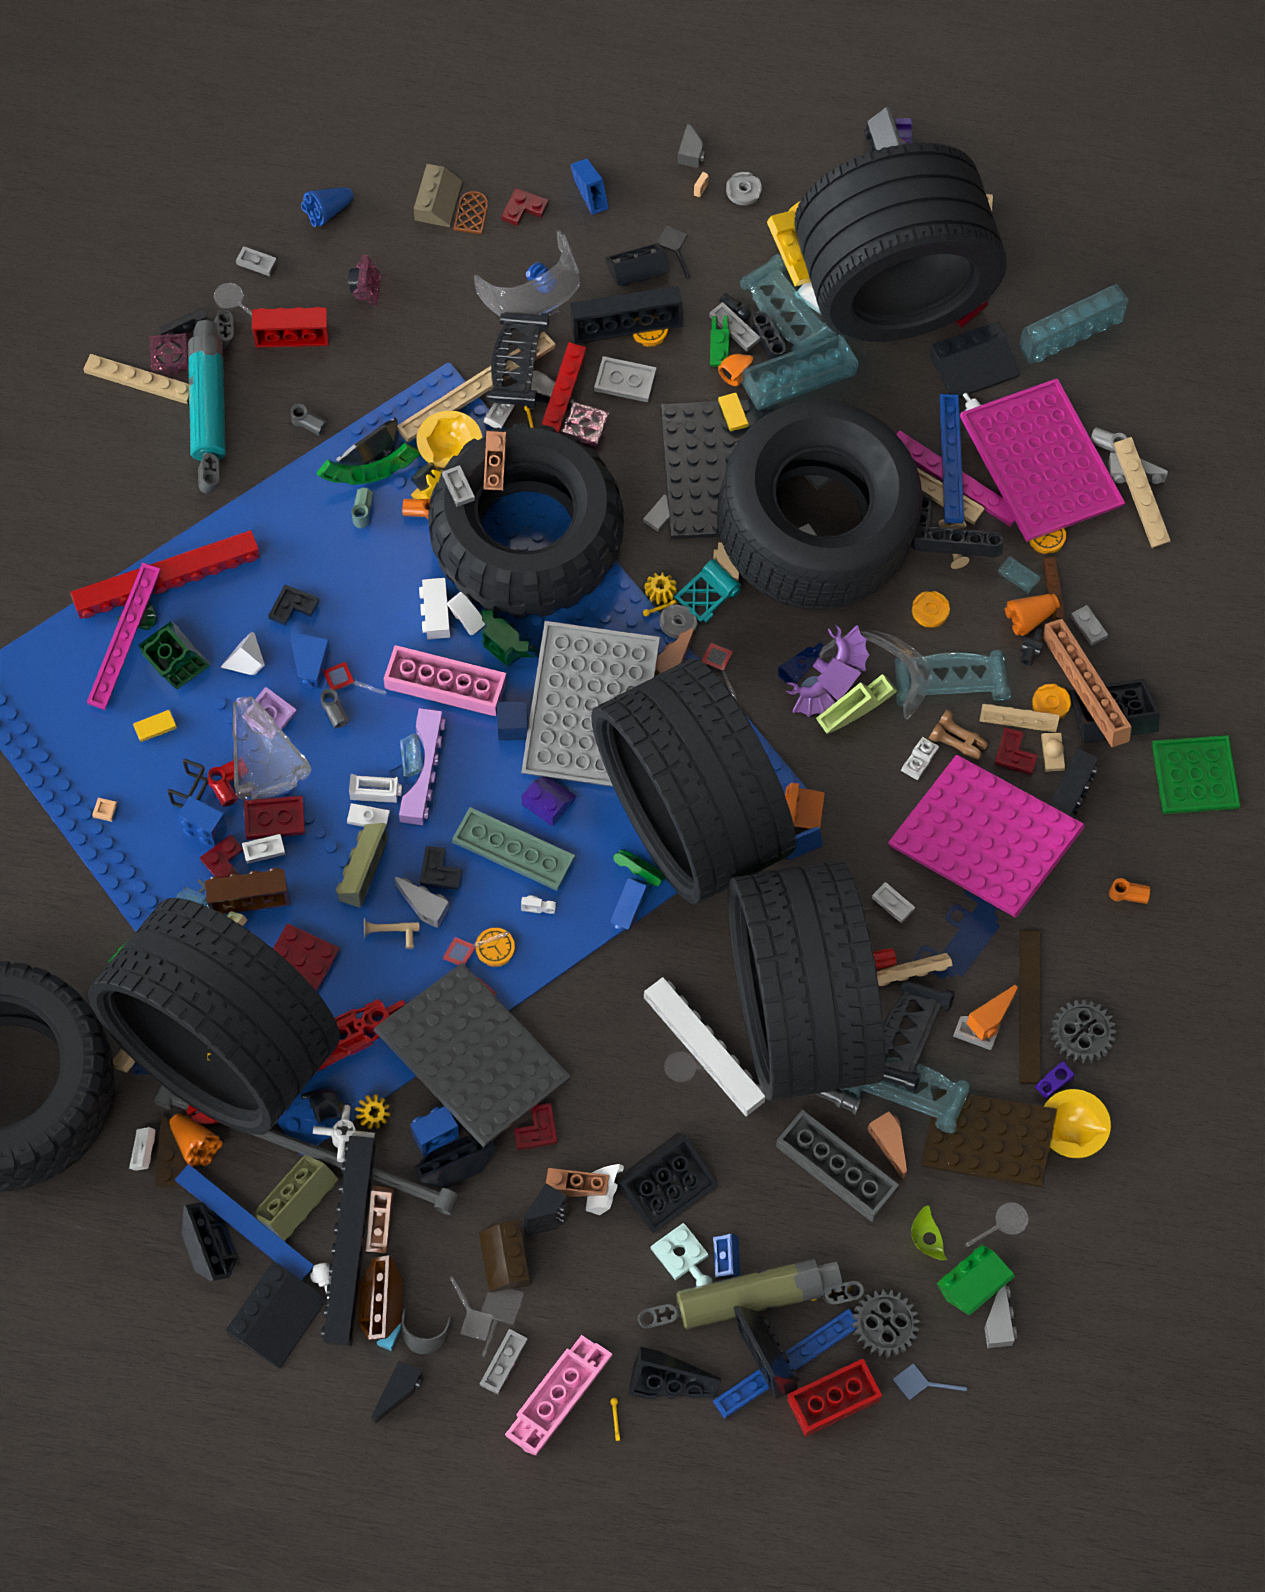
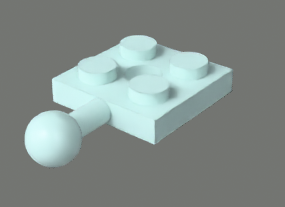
[651,1223,713,1286]

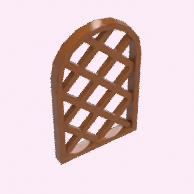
[453,191,488,234]

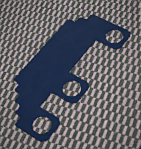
[914,889,1000,980]

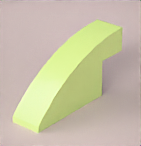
[816,674,897,734]

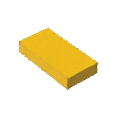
[718,393,748,432]
[133,710,177,743]

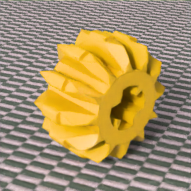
[644,572,677,605]
[355,1094,390,1129]

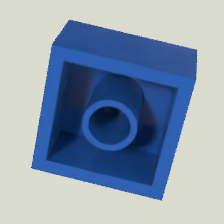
[177,796,227,846]
[410,1106,459,1157]

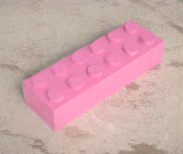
[384,645,507,717]

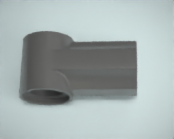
[291,404,327,436]
[321,688,349,729]

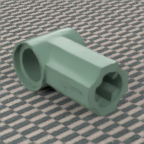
[352,487,374,528]

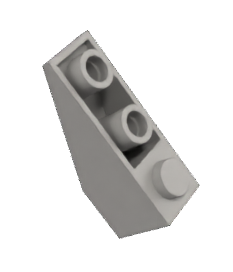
[1108,453,1168,484]
[395,877,449,928]
[984,1285,1017,1348]

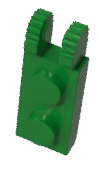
[710,315,730,367]
[613,849,666,886]

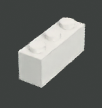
[419,578,450,639]

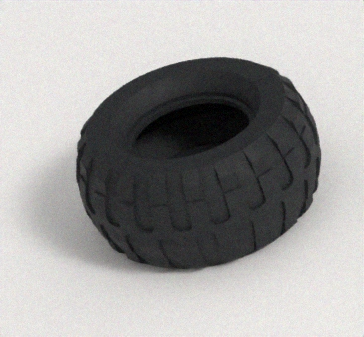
[428,424,624,618]

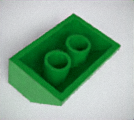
[937,1245,1015,1315]

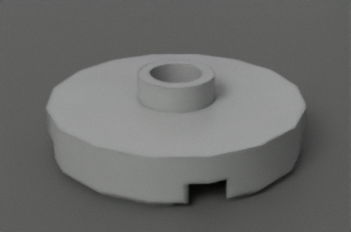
[726,172,762,205]
[659,605,697,639]

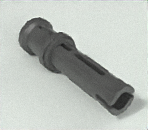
[815,1090,863,1115]

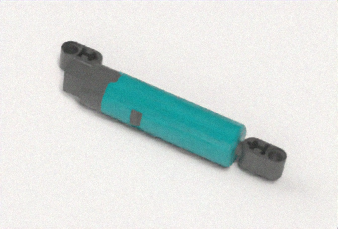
[188,310,234,494]

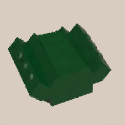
[481,610,540,667]
[138,621,210,689]

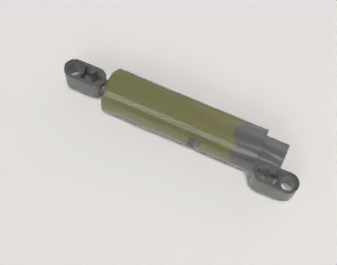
[638,1258,864,1330]

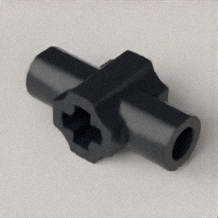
[1020,628,1045,666]

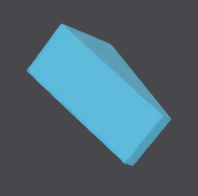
[377,1324,402,1351]

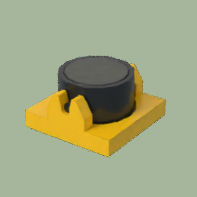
[411,462,444,499]

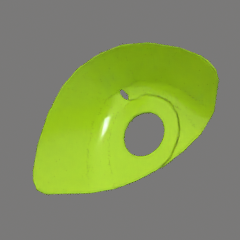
[912,1205,947,1260]

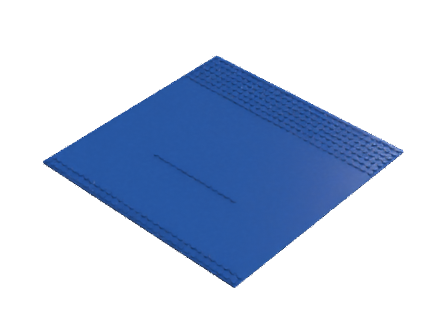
[0,363,807,1156]

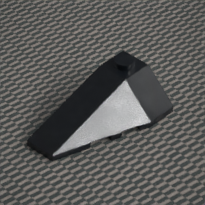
[628,1346,721,1399]

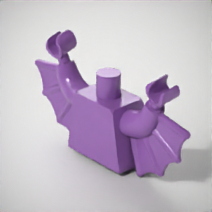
[786,624,870,717]

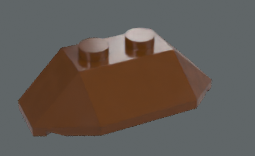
[358,1256,403,1340]

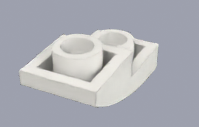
[446,592,485,635]
[901,737,939,780]

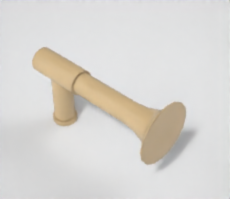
[938,519,969,569]
[364,918,419,949]

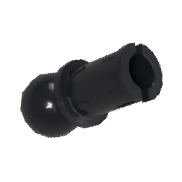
[719,293,751,321]

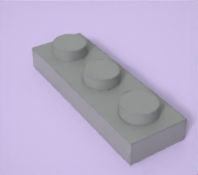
[709,302,760,352]
[480,1329,528,1395]

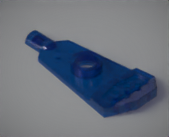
[778,642,825,684]

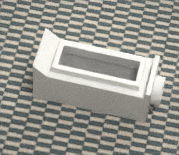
[349,774,402,803]

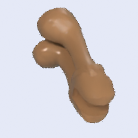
[929,709,988,760]

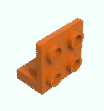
[785,782,825,829]

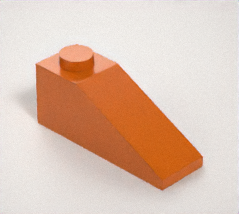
[966,985,1018,1041]

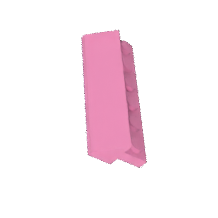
[505,1335,613,1455]

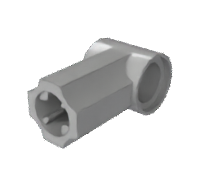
[1090,427,1127,453]

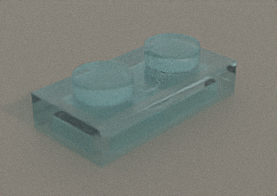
[998,556,1040,594]
[400,734,423,778]

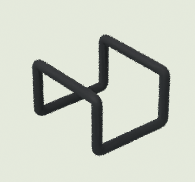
[167,759,208,808]

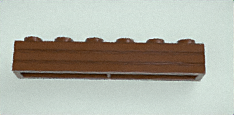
[1043,557,1066,622]

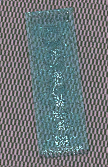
[1019,283,1129,364]
[741,335,859,410]

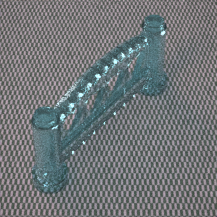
[739,254,839,356]
[894,650,1012,707]
[841,1056,970,1133]

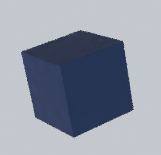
[497,701,527,741]

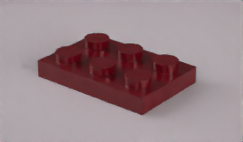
[244,796,305,840]

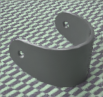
[402,1309,451,1355]

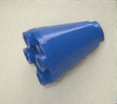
[301,187,354,227]

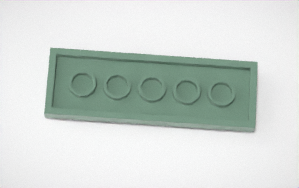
[452,807,575,891]

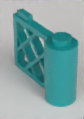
[674,559,741,623]

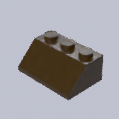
[479,1220,530,1293]

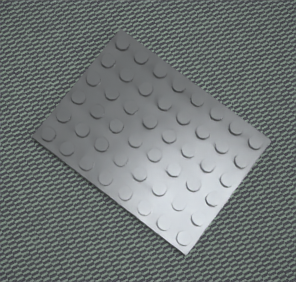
[521,621,660,787]

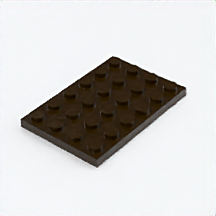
[921,1089,1057,1188]

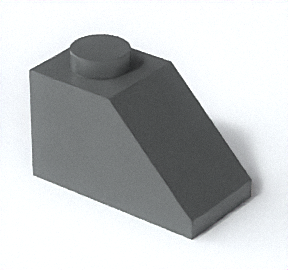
[678,124,706,168]

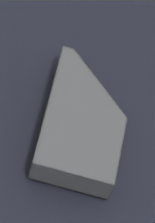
[643,494,670,532]

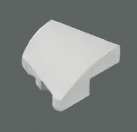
[586,1164,624,1215]

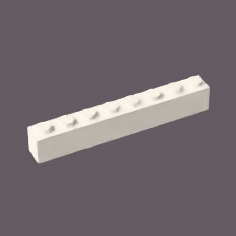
[644,977,765,1117]

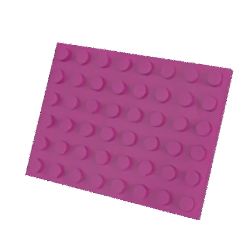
[960,378,1125,542]
[888,755,1085,918]

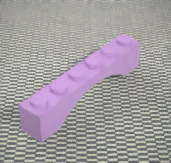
[399,708,446,825]

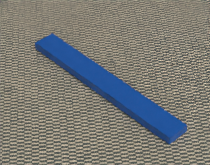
[940,394,964,524]
[175,1164,314,1281]
[713,1309,857,1419]

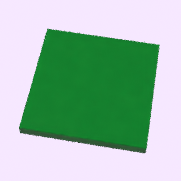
[1151,735,1240,814]

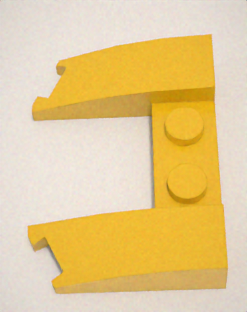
[767,210,811,286]

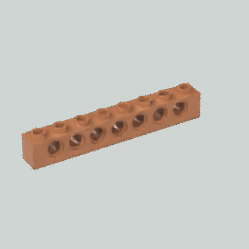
[1044,619,1131,747]

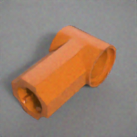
[402,498,431,519]
[1109,878,1150,904]

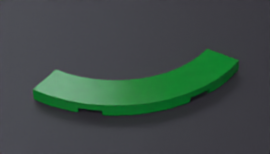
[316,442,420,485]

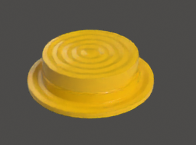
[417,411,482,469]
[1044,1089,1111,1158]

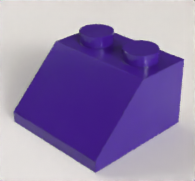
[521,776,576,827]

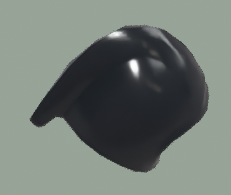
[301,1086,345,1124]

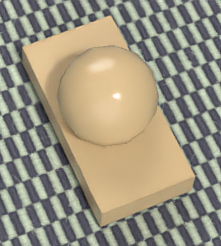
[1041,733,1065,772]

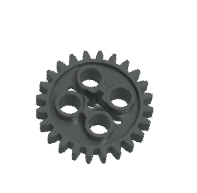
[1050,999,1116,1064]
[851,1289,919,1358]

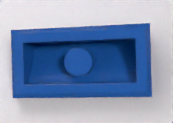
[786,827,823,860]
[713,1234,740,1278]

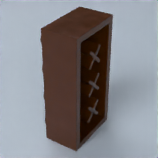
[205,868,290,915]

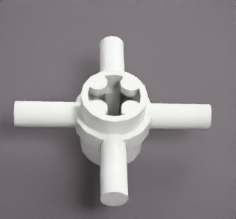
[313,1105,375,1162]

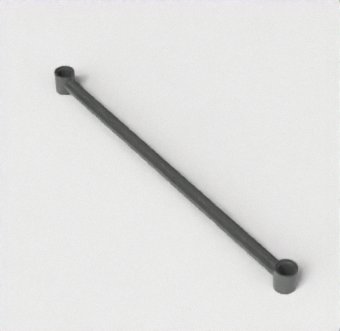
[154,1085,459,1215]

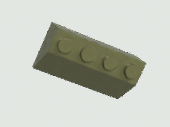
[336,823,389,908]
[251,1155,339,1241]

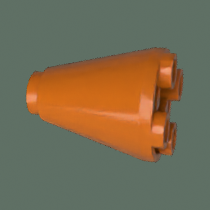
[1004,593,1060,636]
[169,1113,223,1166]

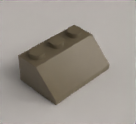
[414,164,463,227]

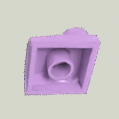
[242,687,296,740]

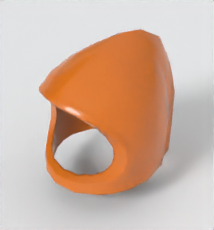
[718,353,754,386]

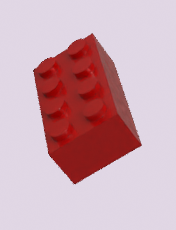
[252,307,329,348]
[787,1359,882,1437]

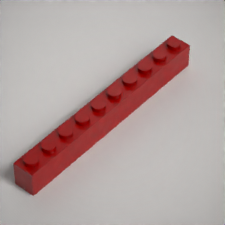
[70,530,260,619]

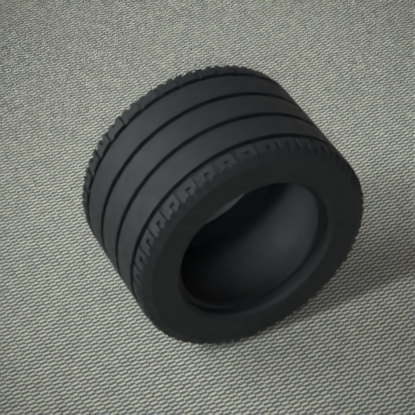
[794,142,1007,342]

